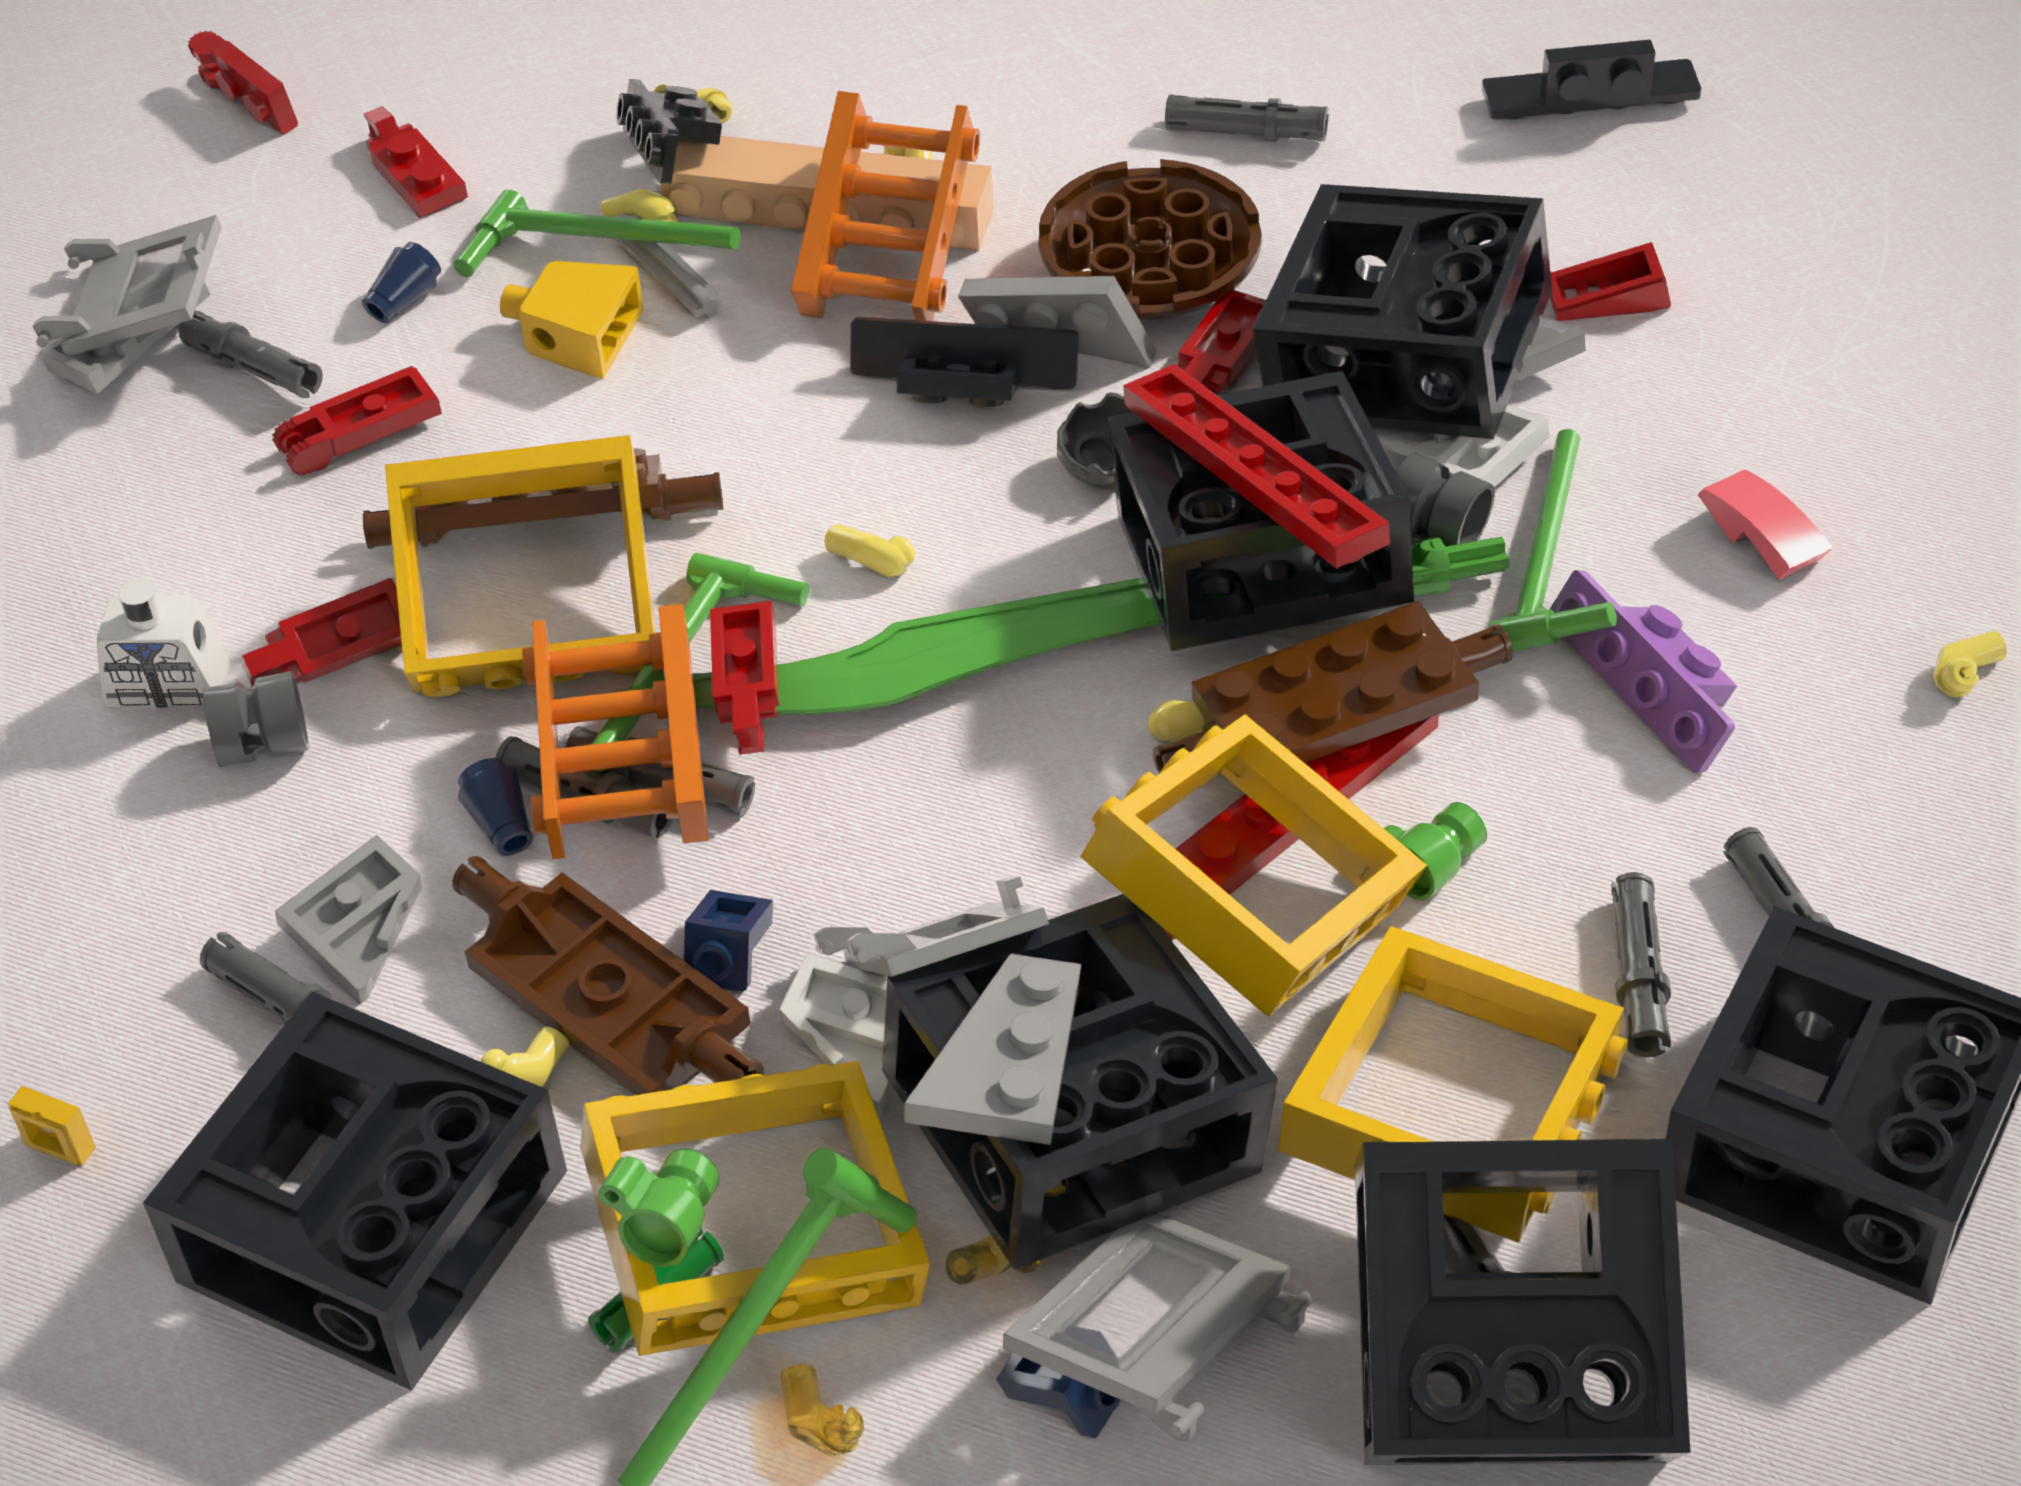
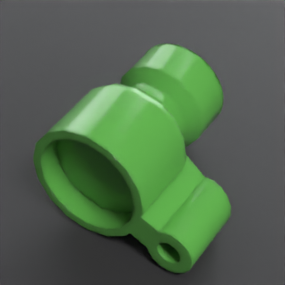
[1383,802,1487,901]
[598,1149,719,1267]

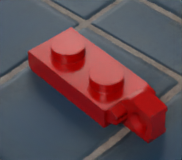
[364,106,468,218]
[1177,290,1266,393]
[241,578,402,688]
[710,601,780,755]

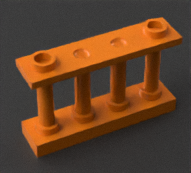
[791,91,980,321]
[522,604,709,860]

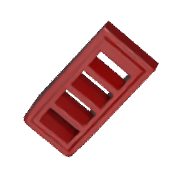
[1549,242,1671,321]

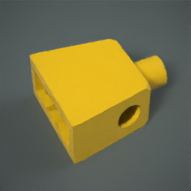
[500,261,644,379]

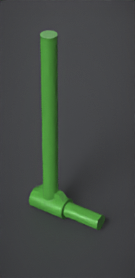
[454,190,741,277]
[1489,429,1617,652]
[591,553,809,772]
[618,1148,917,1486]

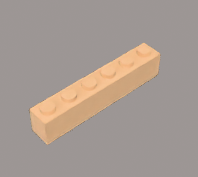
[660,136,994,251]

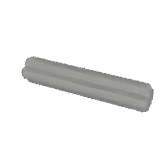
[615,213,721,318]

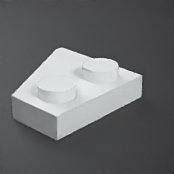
[1385,404,1549,488]
[779,953,894,1115]

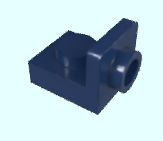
[684,890,773,992]
[996,1330,1121,1438]

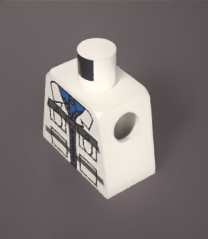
[96,577,231,708]

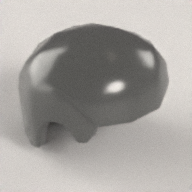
[1057,392,1133,485]

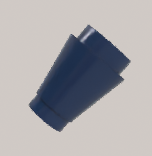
[362,242,441,323]
[458,758,534,856]

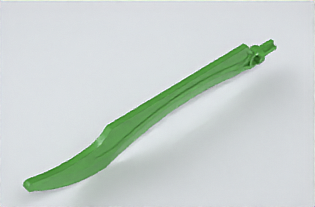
[693,536,1509,714]

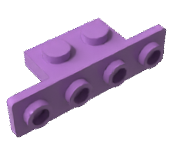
[1550,570,1737,773]

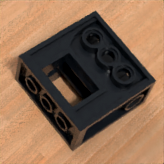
[1253,184,1552,439]
[1107,371,1414,651]
[882,894,1278,1270]
[1666,906,2021,1305]
[143,991,567,1391]
[1355,1139,1691,1465]

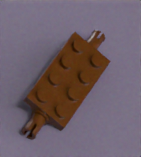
[363,448,724,549]
[1153,601,1513,774]
[452,856,764,1095]

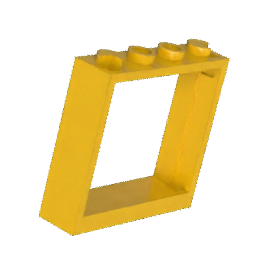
[385,435,656,697]
[1080,714,1427,1018]
[1278,926,1628,1243]
[580,1061,930,1356]

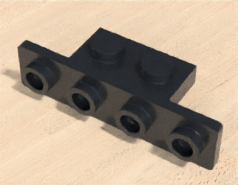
[1481,39,1702,120]
[616,79,722,184]
[850,317,1079,407]

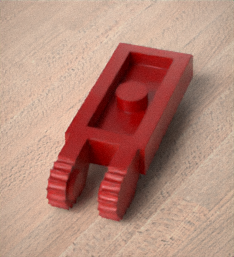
[188,30,298,135]
[272,366,442,476]

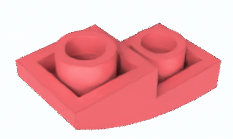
[1697,469,1832,580]

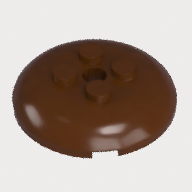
[1038,159,1262,318]

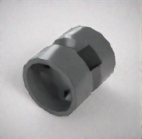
[1396,452,1495,547]
[203,671,309,767]

